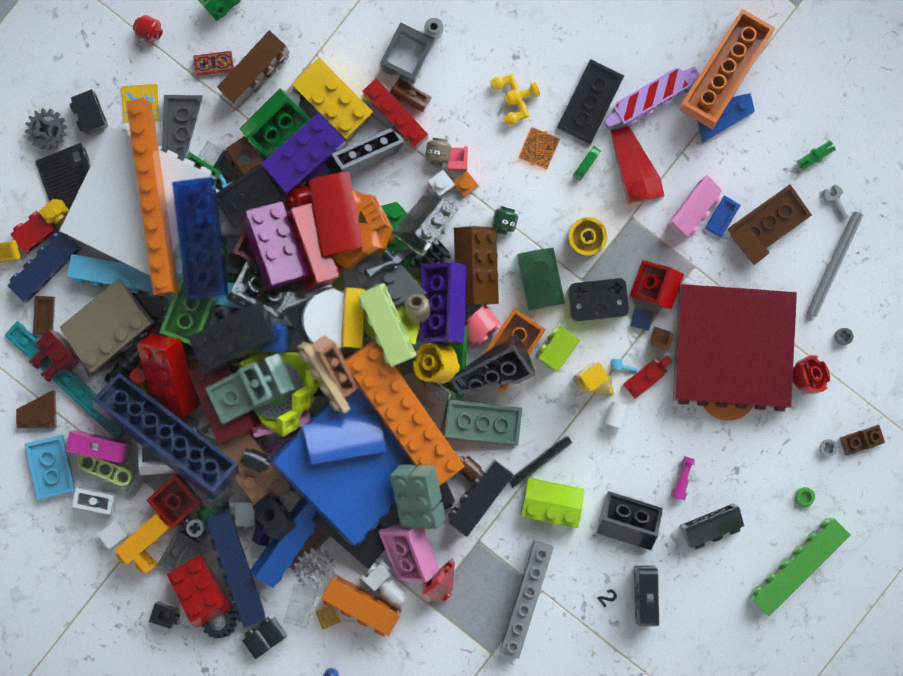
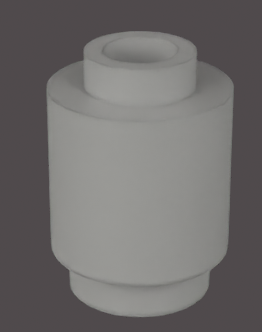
[424,18,444,40]

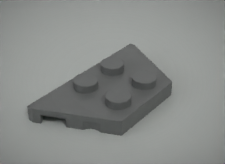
[404,371,449,432]

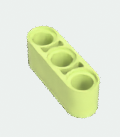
[78,455,135,486]

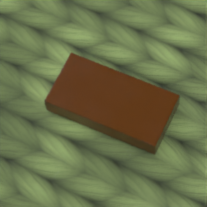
[730,223,770,265]
[33,296,56,334]

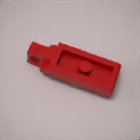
[623,356,673,399]

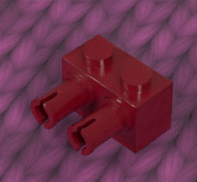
[29,329,81,382]

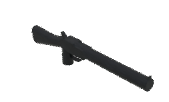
[364,226,445,281]

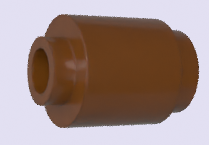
[458,455,484,482]

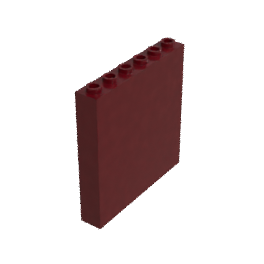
[673,284,797,412]

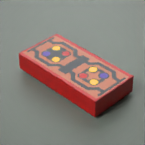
[193,51,234,75]

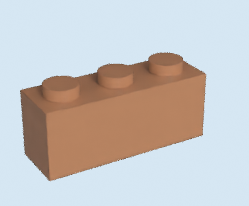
[311,335,358,398]

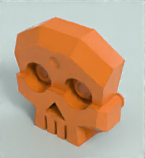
[332,190,394,270]

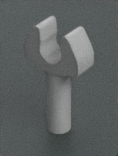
[823,184,849,220]

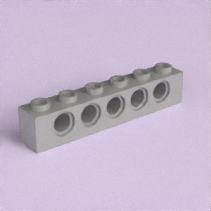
[500,540,554,659]

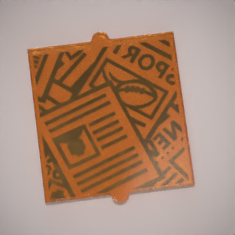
[518,127,560,170]

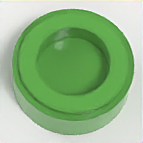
[795,487,815,507]

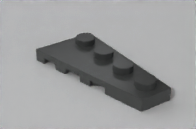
[163,95,203,161]

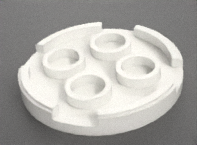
[302,291,344,349]

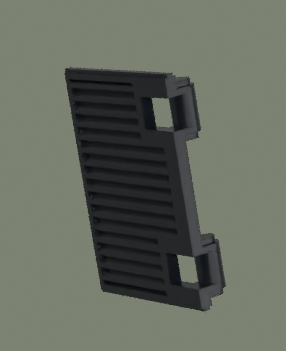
[35,143,91,210]

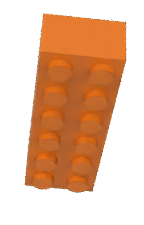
[680,9,775,130]

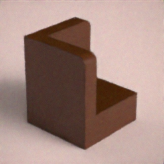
[648,326,675,350]

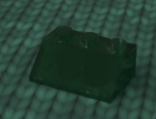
[516,247,565,311]

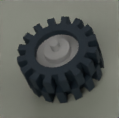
[201,606,238,638]

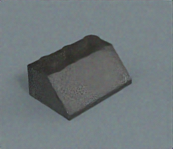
[392,196,459,257]

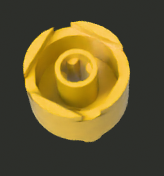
[567,217,608,257]
[413,343,460,384]

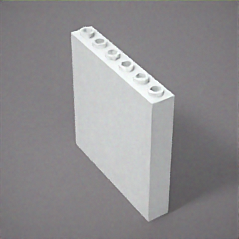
[60,126,216,276]

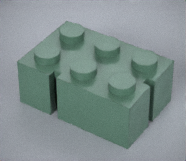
[390,465,446,529]

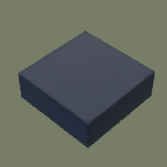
[630,308,654,331]

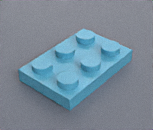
[25,435,76,500]

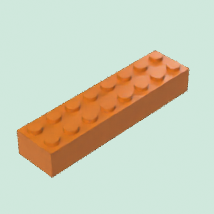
[344,339,465,486]

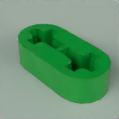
[573,146,601,180]

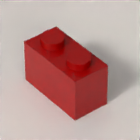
[10,211,59,254]

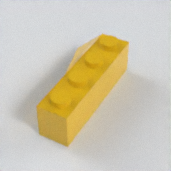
[574,362,615,396]

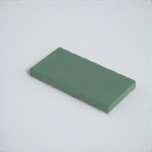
[443,399,522,446]

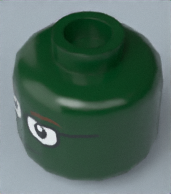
[491,206,519,235]

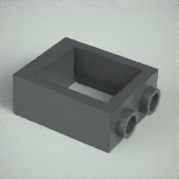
[380,22,435,84]

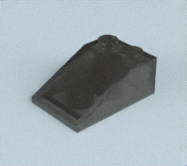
[226,259,299,320]

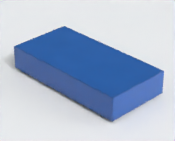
[705,195,741,238]

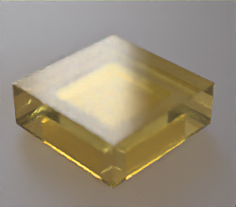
[315,606,341,630]

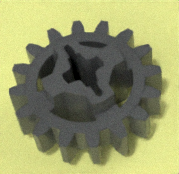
[25,108,68,150]

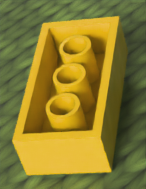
[292,58,374,142]

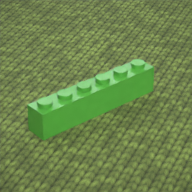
[750,517,851,616]

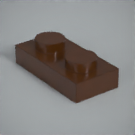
[390,79,432,112]

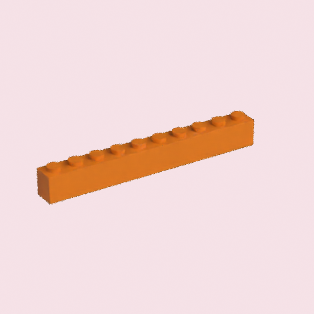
[126,98,179,296]

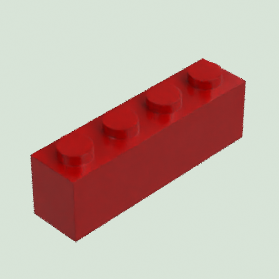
[362,78,429,150]

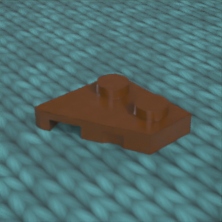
[16,390,57,428]

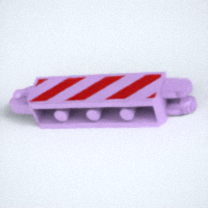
[604,66,700,129]

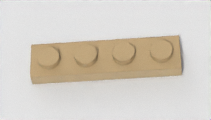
[297,342,351,413]

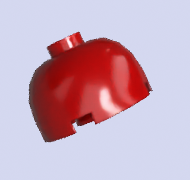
[793,355,830,394]

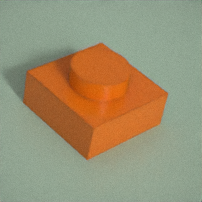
[453,171,479,198]

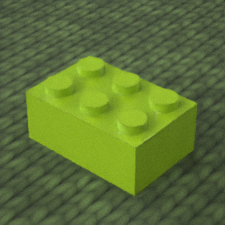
[536,326,581,372]

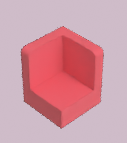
[448,146,468,171]

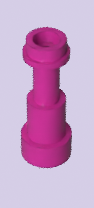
[671,456,695,500]

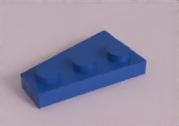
[697,93,755,143]

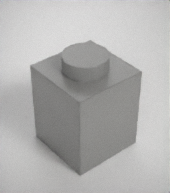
[235,501,257,530]

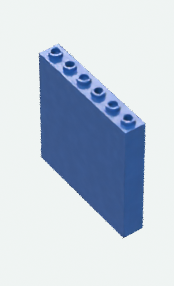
[269,388,413,545]

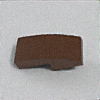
[839,425,885,455]

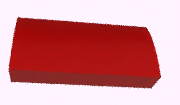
[309,171,363,256]

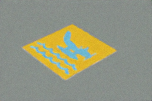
[121,84,159,122]

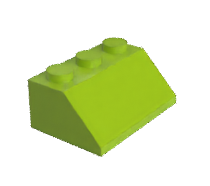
[521,478,584,528]

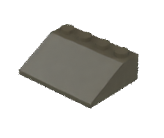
[60,278,156,373]

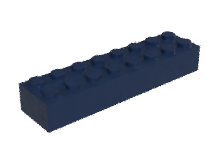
[93,373,239,501]

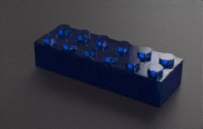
[172,177,229,301]

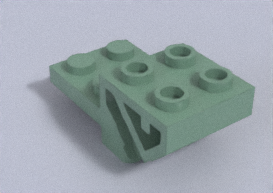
[205,354,297,424]

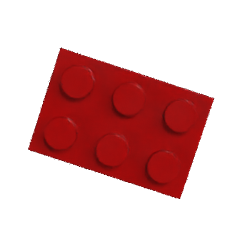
[167,554,231,628]

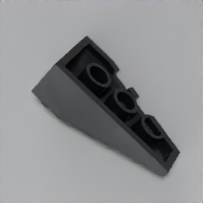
[450,335,536,394]

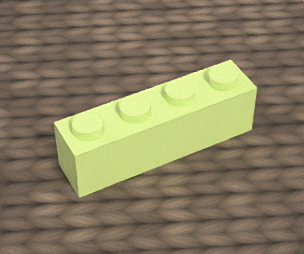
[359,283,416,367]

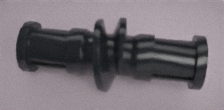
[105,337,144,384]

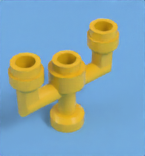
[490,73,541,127]

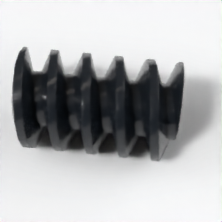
[409,239,451,277]

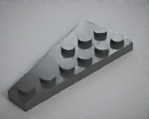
[354,248,428,308]

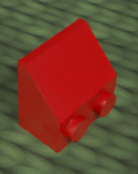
[630,260,684,310]

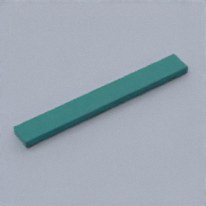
[4,321,123,439]

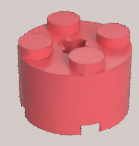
[465,304,502,349]

